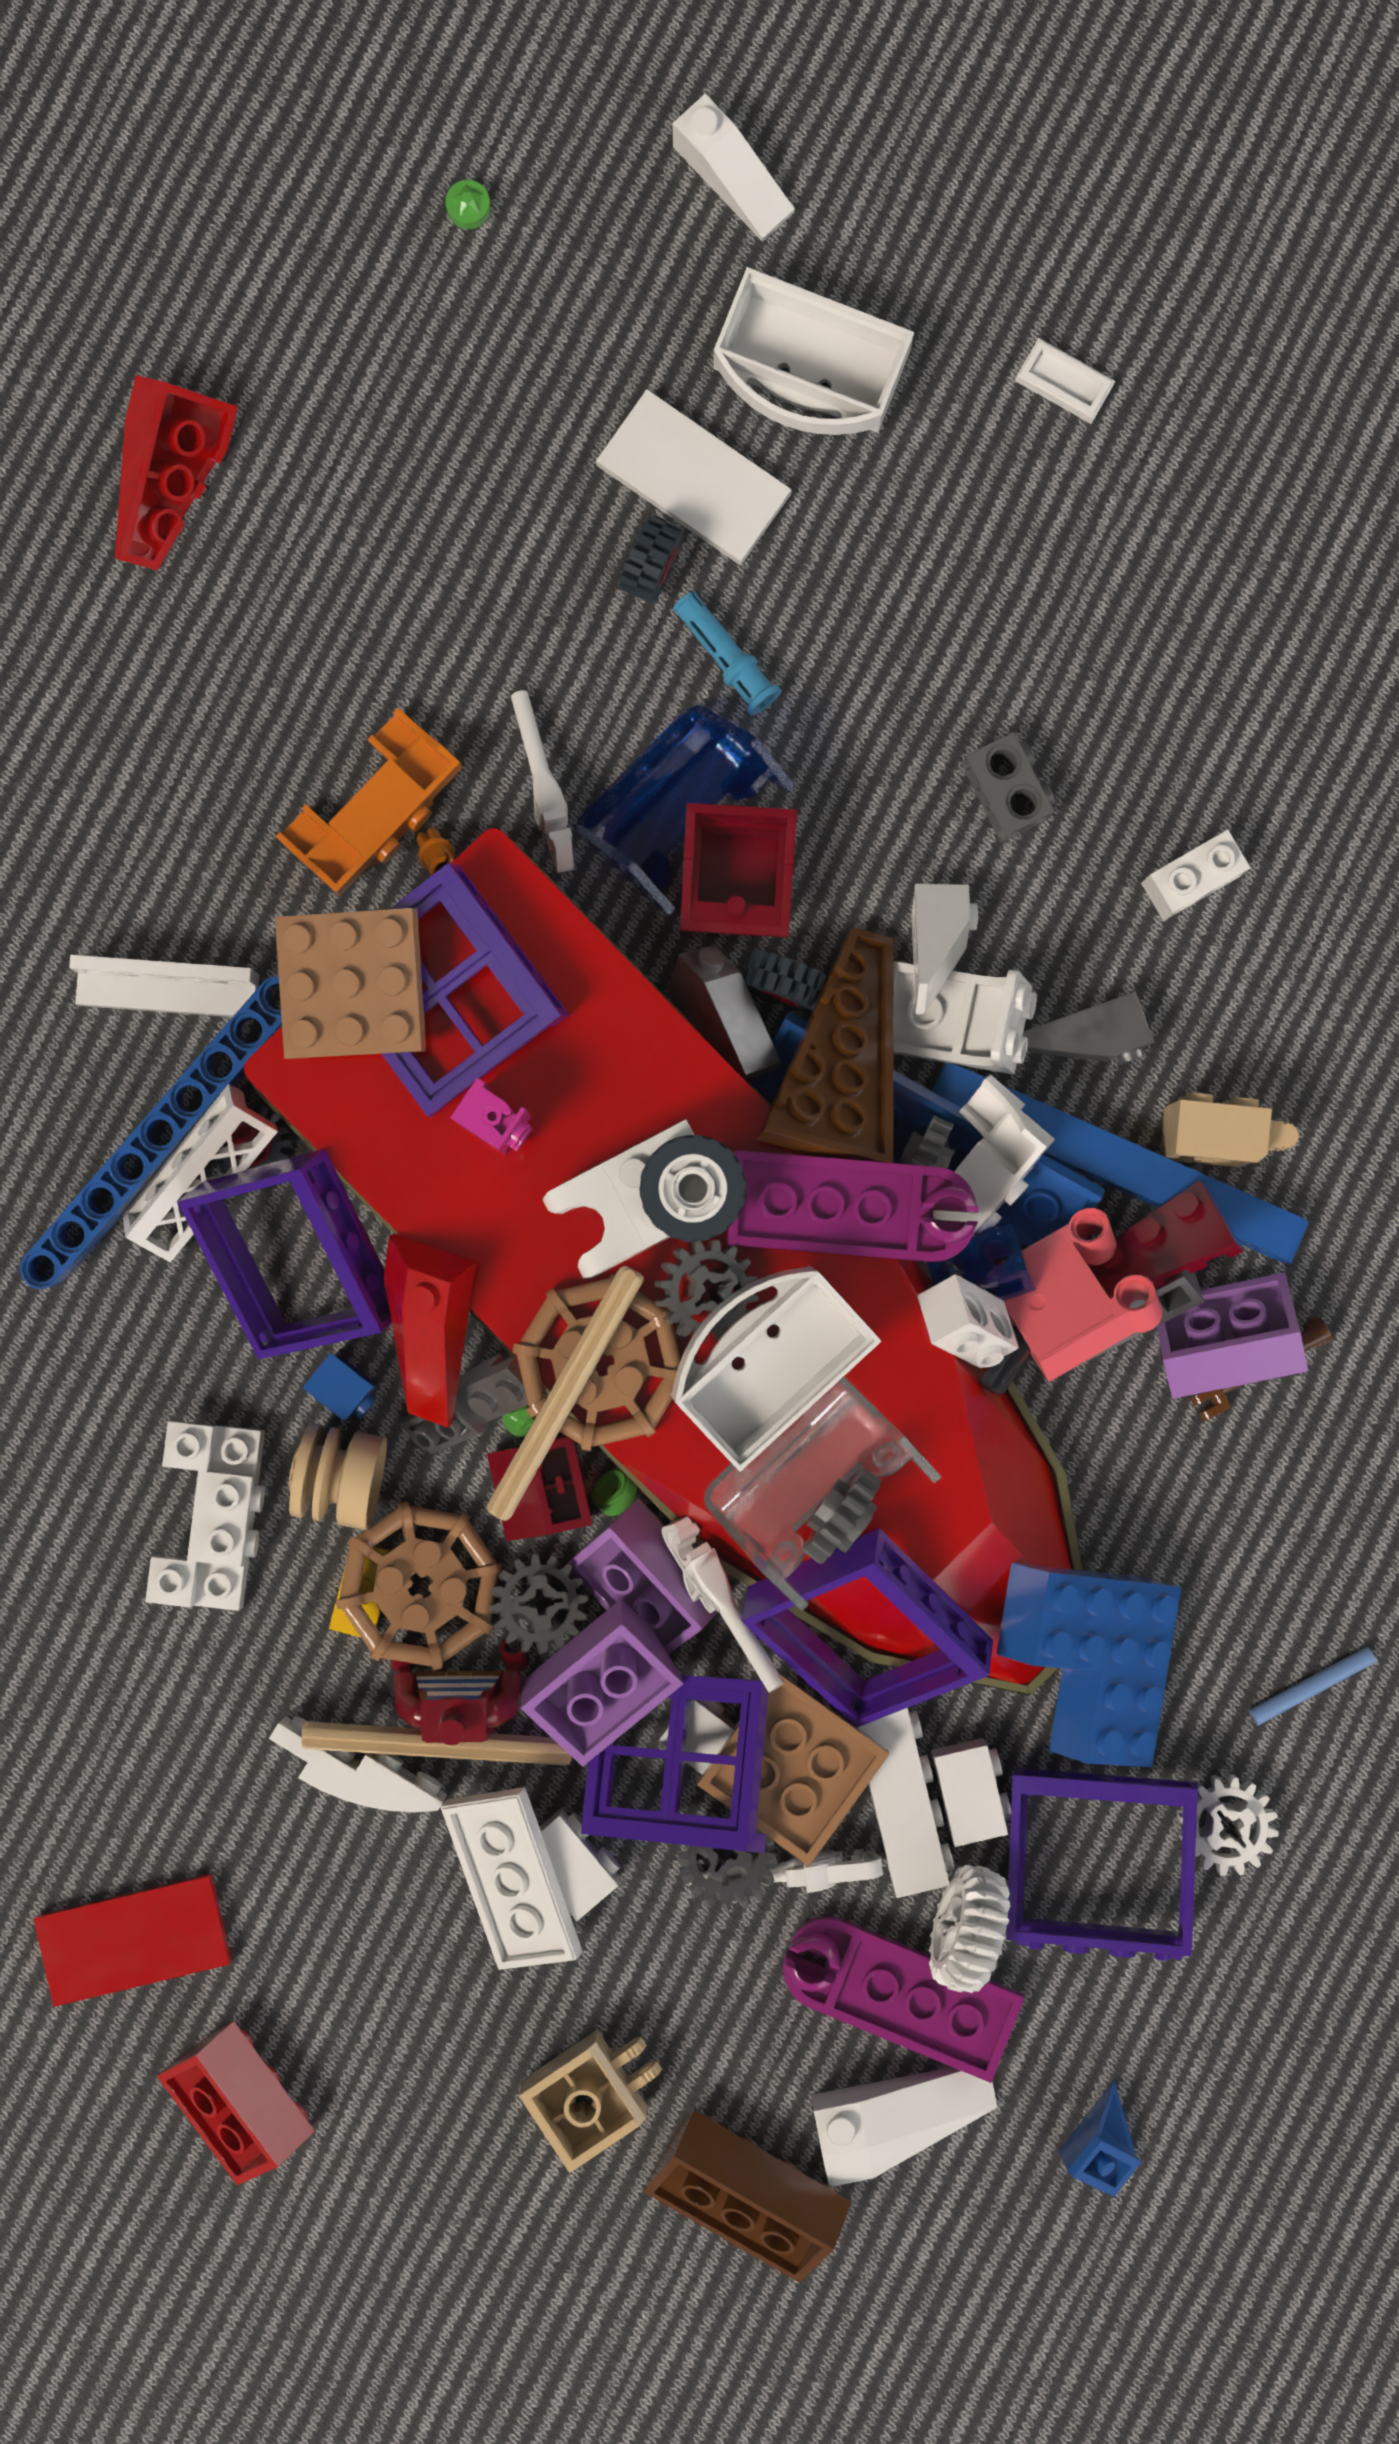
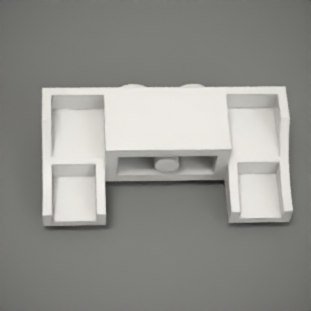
[924,1075,1055,1275]
[145,1421,265,1611]

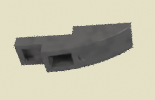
[400,1354,547,1455]

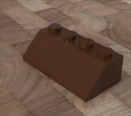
[643,2110,851,2283]

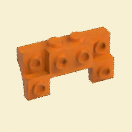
[275,708,463,897]

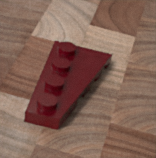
[1086,1180,1244,1299]

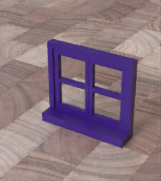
[381,863,570,1117]
[581,1675,769,1853]

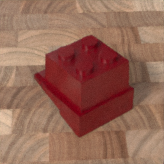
[680,803,797,938]

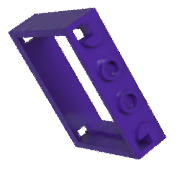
[177,1149,392,1360]
[741,1528,993,1728]
[1006,1768,1198,1962]

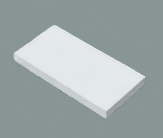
[596,390,792,566]
[440,1787,583,1970]

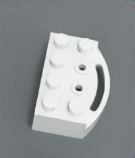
[714,267,914,435]
[669,1265,881,1472]

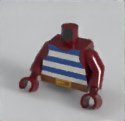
[390,1639,529,1745]

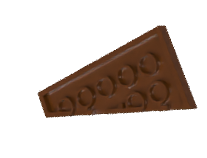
[757,927,894,1163]

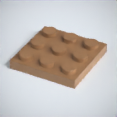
[275,908,426,1059]
[697,1670,890,1866]

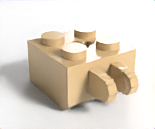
[1160,1093,1300,1168]
[519,2030,663,2173]

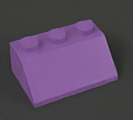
[1157,1272,1308,1399]
[565,1498,718,1655]
[520,1599,684,1767]

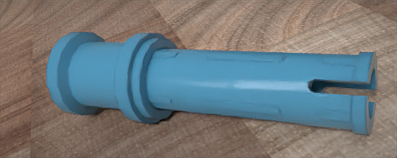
[673,591,782,716]

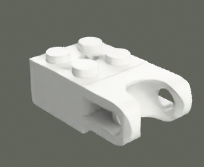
[543,1120,707,1278]

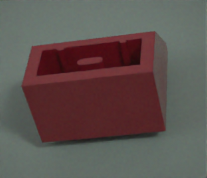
[487,1435,594,1542]

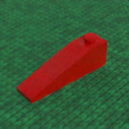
[115,375,238,571]
[384,1233,477,1428]

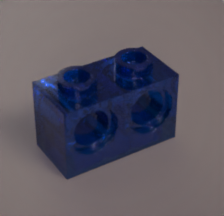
[927,1223,1036,1301]

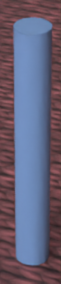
[1249,1646,1376,1726]

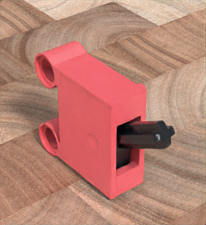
[980,1208,1163,1395]

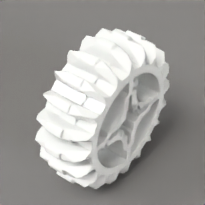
[929,1865,1011,1993]

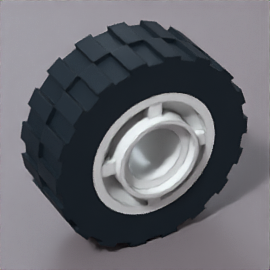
[639,1135,746,1242]

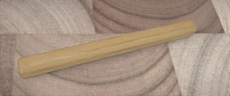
[487,1266,644,1521]
[301,1722,572,1765]

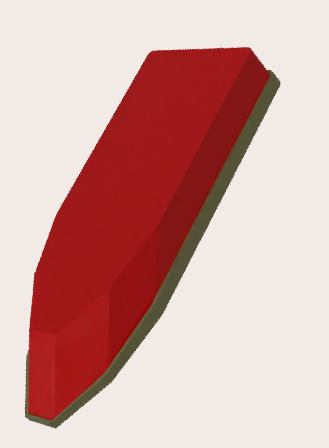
[244,828,1083,1695]

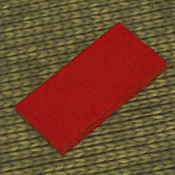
[33,1873,232,2007]

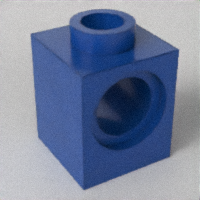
[303,1352,378,1422]

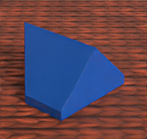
[1058,2080,1142,2197]

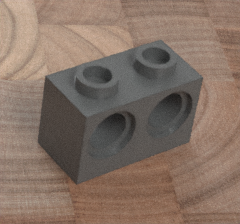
[961,732,1055,843]

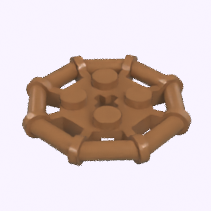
[512,1274,682,1451]
[335,1501,503,1671]

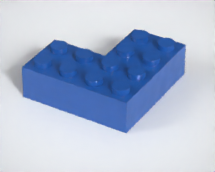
[996,1563,1181,1767]

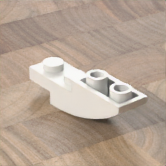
[269,1716,447,1812]

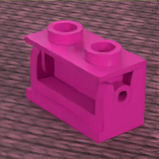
[450,1078,533,1155]

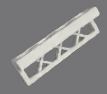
[69,955,260,1017]
[123,1084,278,1262]

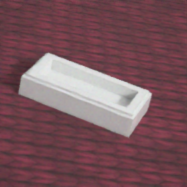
[1015,338,1115,424]

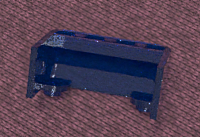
[577,706,795,915]

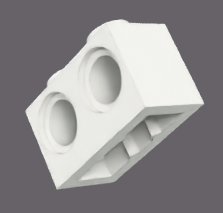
[1141,830,1250,921]
[917,1274,1019,1369]

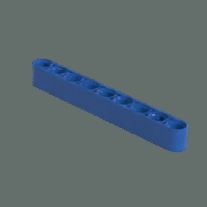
[20,976,282,1289]
[932,1063,1309,1264]

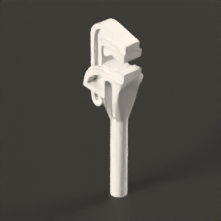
[511,690,574,873]
[662,1516,784,1693]
[690,1849,883,1893]

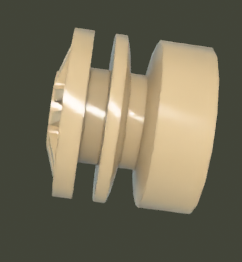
[289,1423,387,1530]

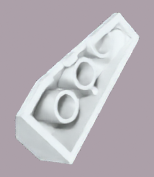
[811,2067,997,2186]

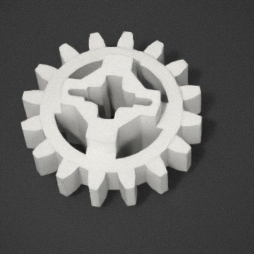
[1177,1774,1279,1876]

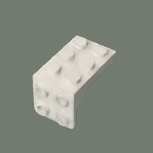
[893,961,1037,1075]

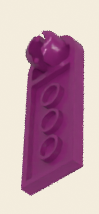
[727,1150,979,1262]
[783,1916,1024,2083]

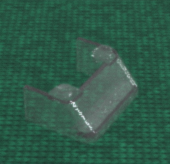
[704,1376,941,1611]

